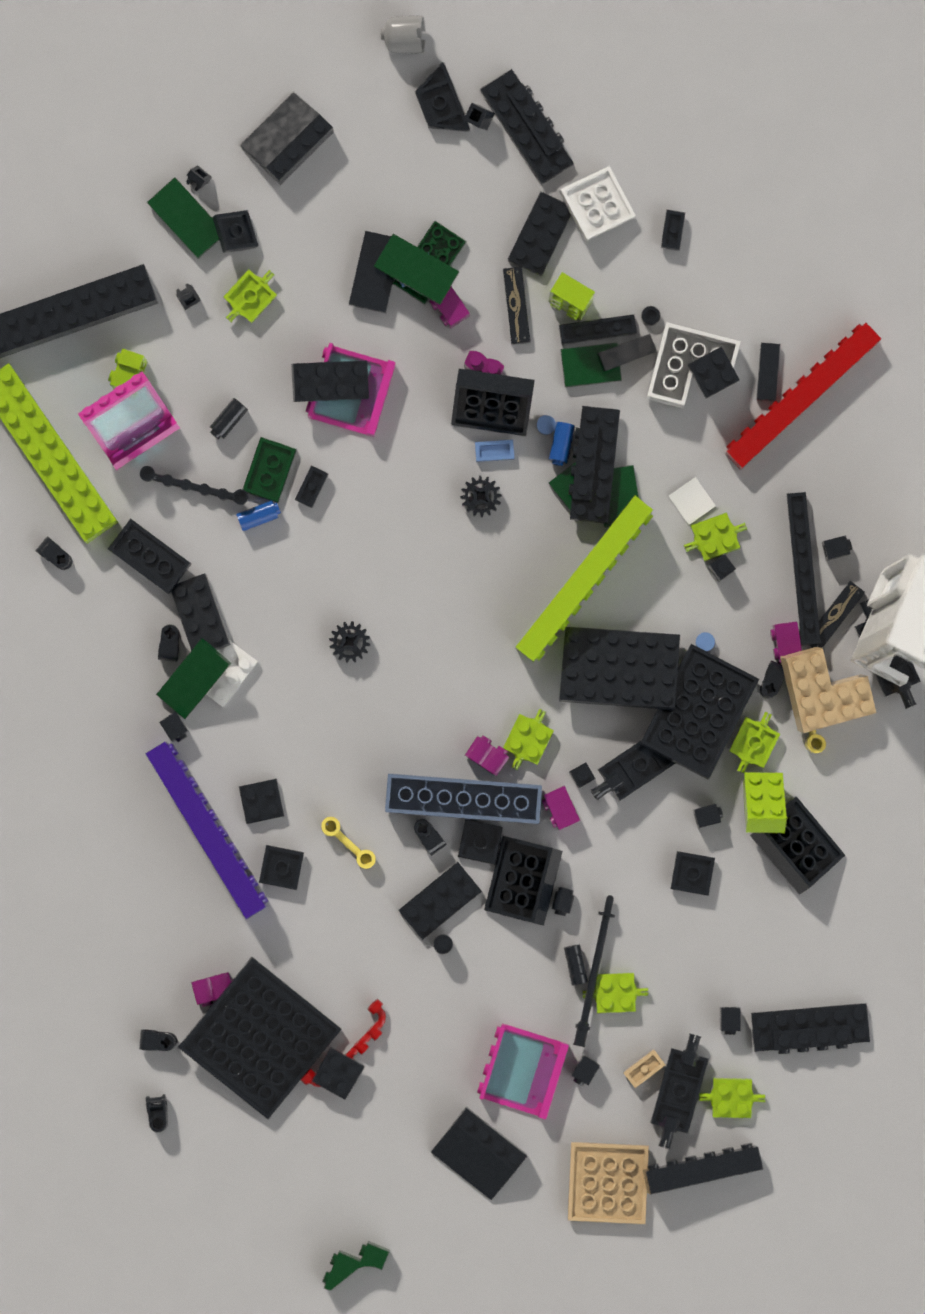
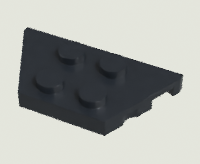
[415,62,470,132]

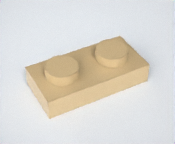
[623,1049,665,1088]

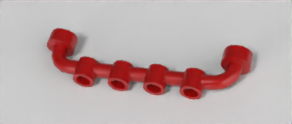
[301,998,386,1087]

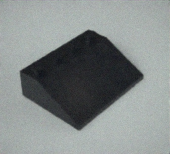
[240,92,334,185]
[451,368,535,436]
[750,796,845,895]
[484,836,563,926]
[431,1106,527,1200]

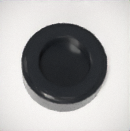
[641,306,660,326]

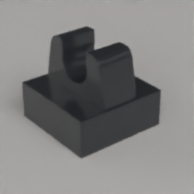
[186,165,212,191]
[176,284,201,310]

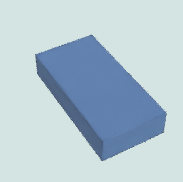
[475,440,514,462]

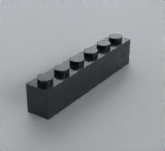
[643,1143,763,1195]

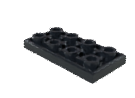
[349,231,394,313]

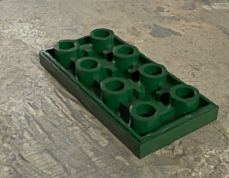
[147,177,219,259]
[393,221,466,305]
[374,234,459,305]
[156,638,232,719]

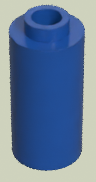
[549,422,575,466]
[236,500,281,531]

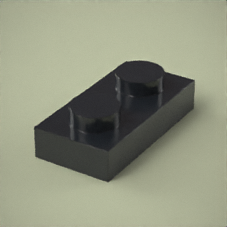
[661,210,685,251]
[295,465,329,508]

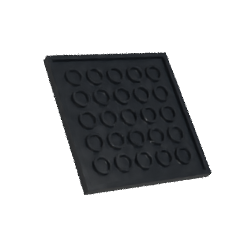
[178,956,342,1119]

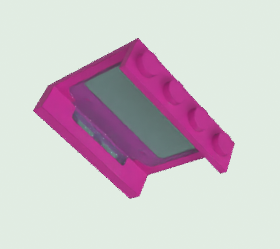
[305,343,396,437]
[78,371,180,470]
[477,1023,569,1119]

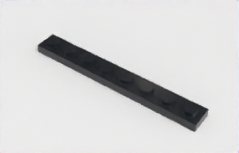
[786,492,821,646]

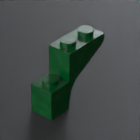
[322,1241,390,1290]

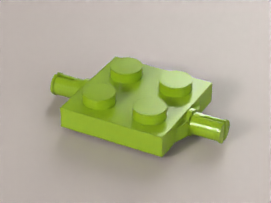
[223,269,277,324]
[684,512,747,562]
[503,709,554,770]
[729,712,780,774]
[582,973,648,1013]
[699,1078,765,1118]

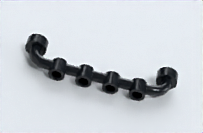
[139,466,249,505]

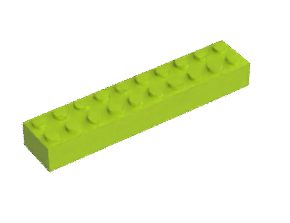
[0,363,119,544]
[515,496,653,662]

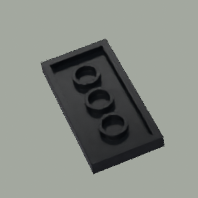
[508,191,571,276]
[291,360,369,402]
[108,518,191,594]
[171,573,231,651]
[398,862,482,940]

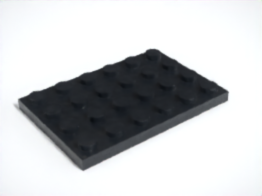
[559,627,680,710]
[640,644,759,780]

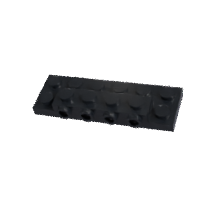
[480,69,574,185]
[568,406,620,524]
[751,1003,870,1054]

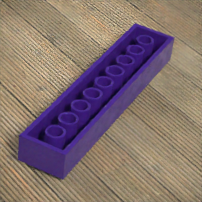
[145,742,269,919]

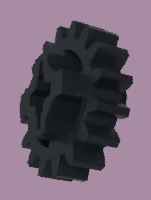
[460,476,502,518]
[329,621,371,663]

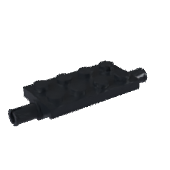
[854,599,921,709]
[590,740,676,801]
[650,1033,709,1149]

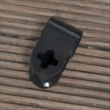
[35,536,73,570]
[158,624,179,662]
[760,660,785,699]
[414,819,447,856]
[139,1029,178,1051]
[146,1094,168,1132]

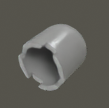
[381,15,425,54]

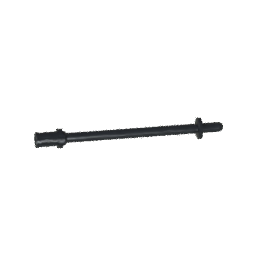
[573,895,615,1047]

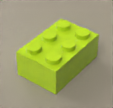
[549,272,595,321]
[743,772,787,833]

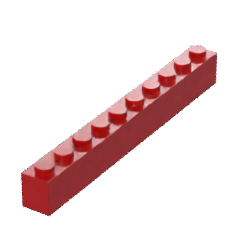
[725,322,882,470]

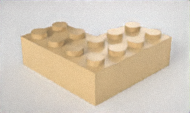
[780,647,876,733]

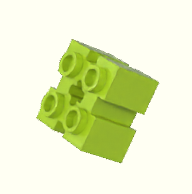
[108,348,148,397]

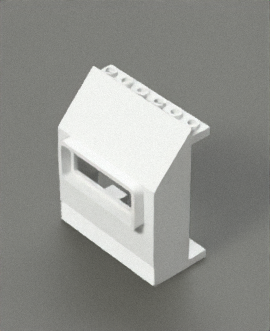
[850,554,925,686]

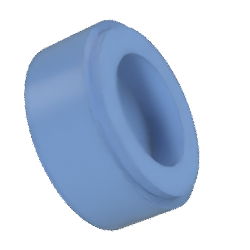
[537,415,556,435]
[695,632,715,651]

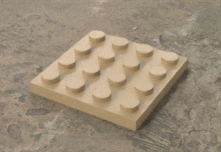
[568,1142,649,1224]

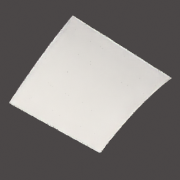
[669,477,716,525]

